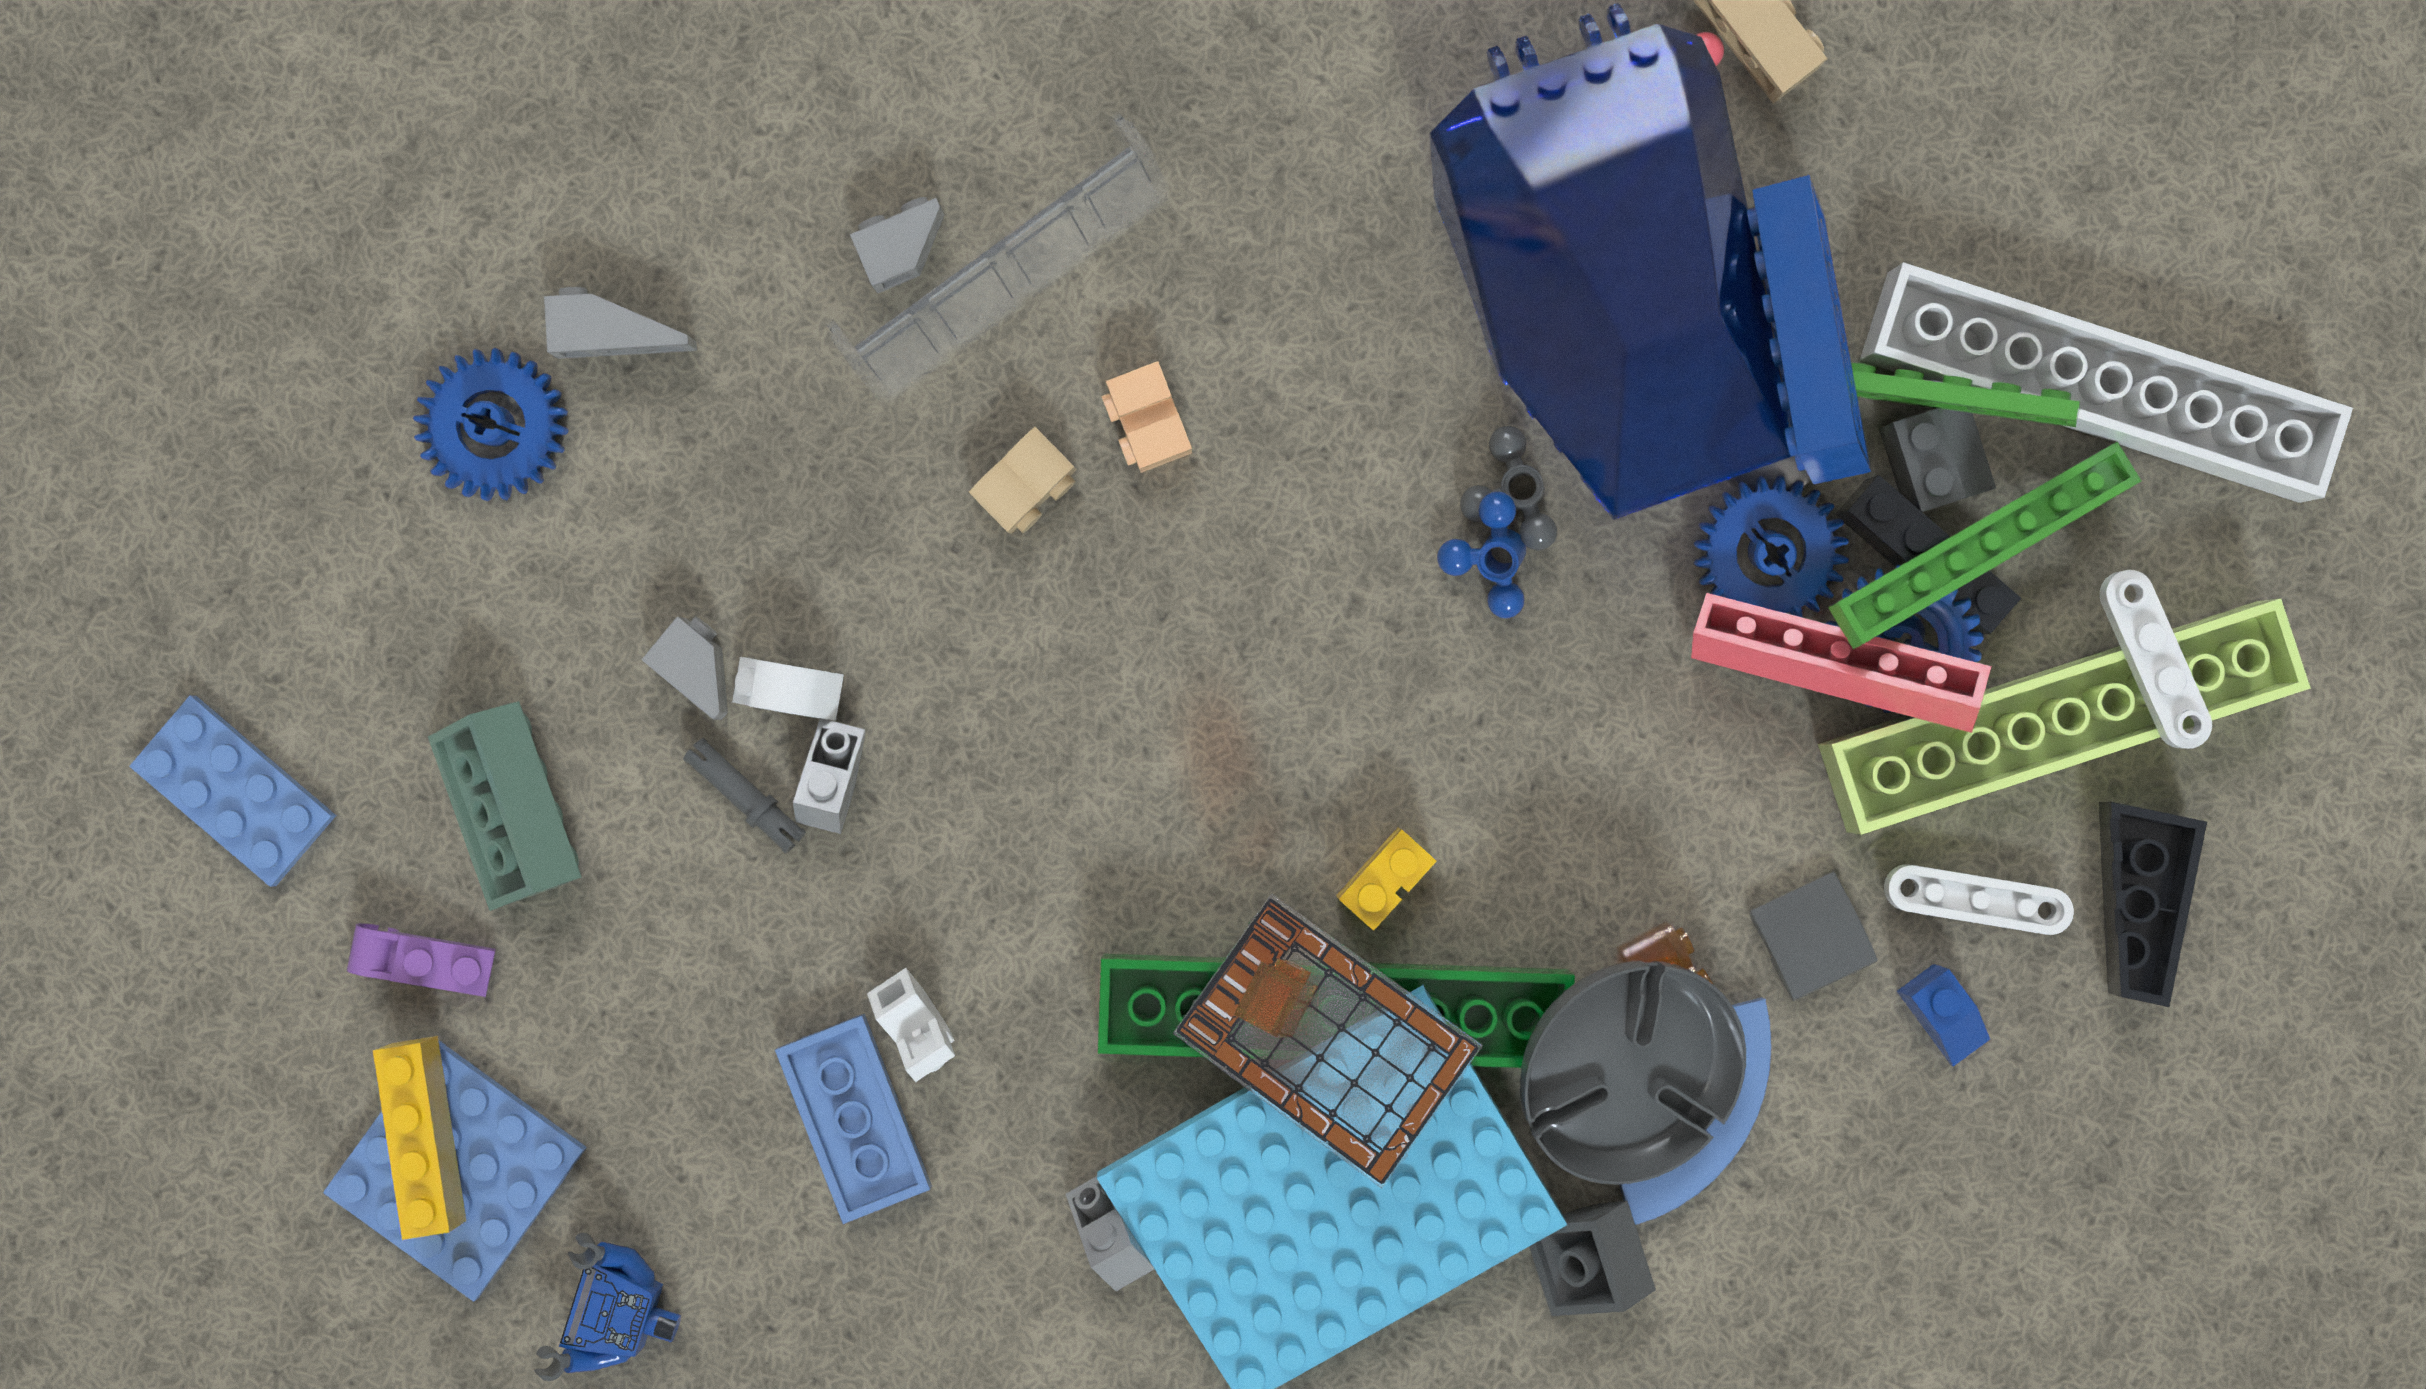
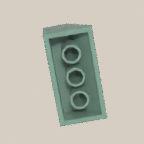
[428,701,582,911]

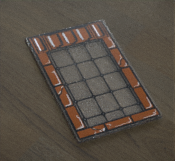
[1173,893,1483,1189]

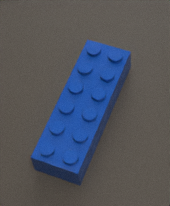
[1747,175,1871,485]

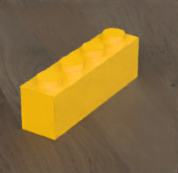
[373,1036,467,1240]

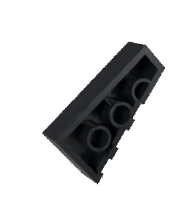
[2099,802,2207,1007]

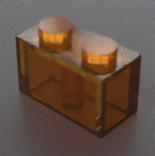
[1234,958,1318,1038]

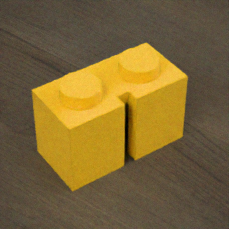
[1336,827,1437,931]

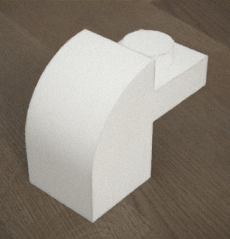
[732,657,844,721]
[867,968,955,1082]

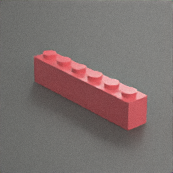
[1691,593,1992,733]

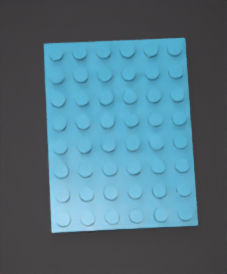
[1097,985,1567,1389]

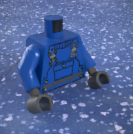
[534,1232,681,1381]

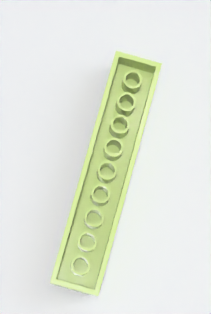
[1818,599,2311,835]

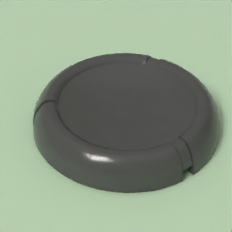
[1520,961,1746,1185]

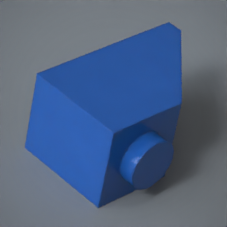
[1897,964,1990,1067]

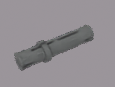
[683,738,806,854]

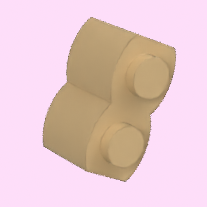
[969,427,1077,534]

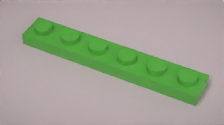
[1851,363,2080,427]

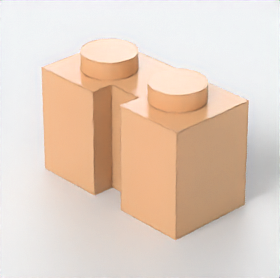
[1101,361,1192,473]

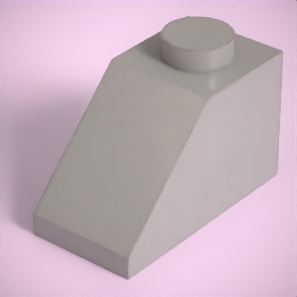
[641,616,728,720]

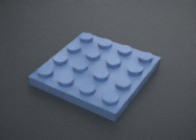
[323,1040,587,1302]

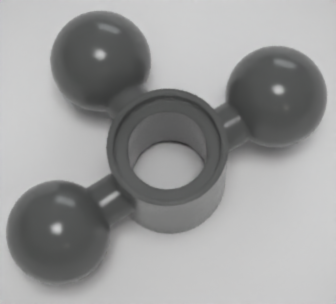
[1460,426,1557,550]

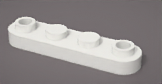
[2100,570,2212,749]
[1884,864,2074,935]

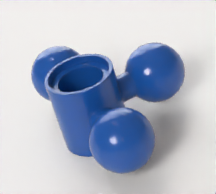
[1437,491,1526,618]

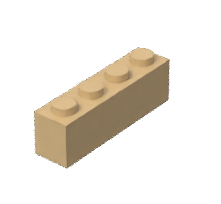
[1693,0,1827,104]

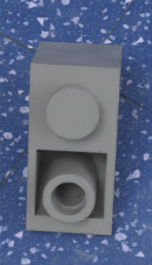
[850,197,944,294]
[793,718,866,834]
[1066,1176,1154,1291]

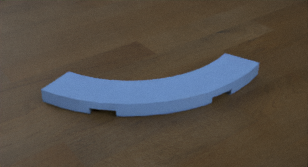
[1619,997,1771,1225]

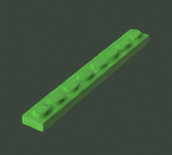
[1828,442,2142,649]

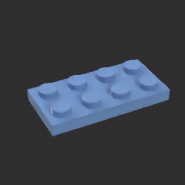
[129,695,337,887]
[775,1014,932,1224]

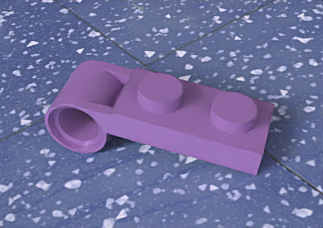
[347,923,496,997]

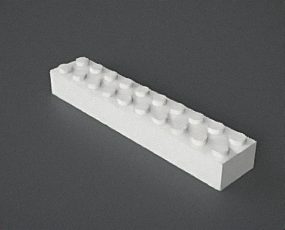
[1860,262,2353,503]

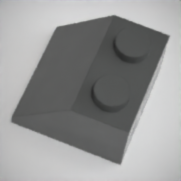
[1879,408,1996,512]
[1529,1201,1656,1316]

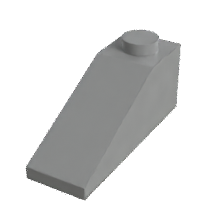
[544,287,697,359]

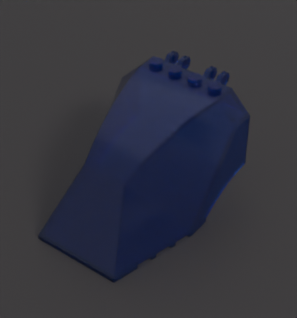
[1429,3,1793,520]

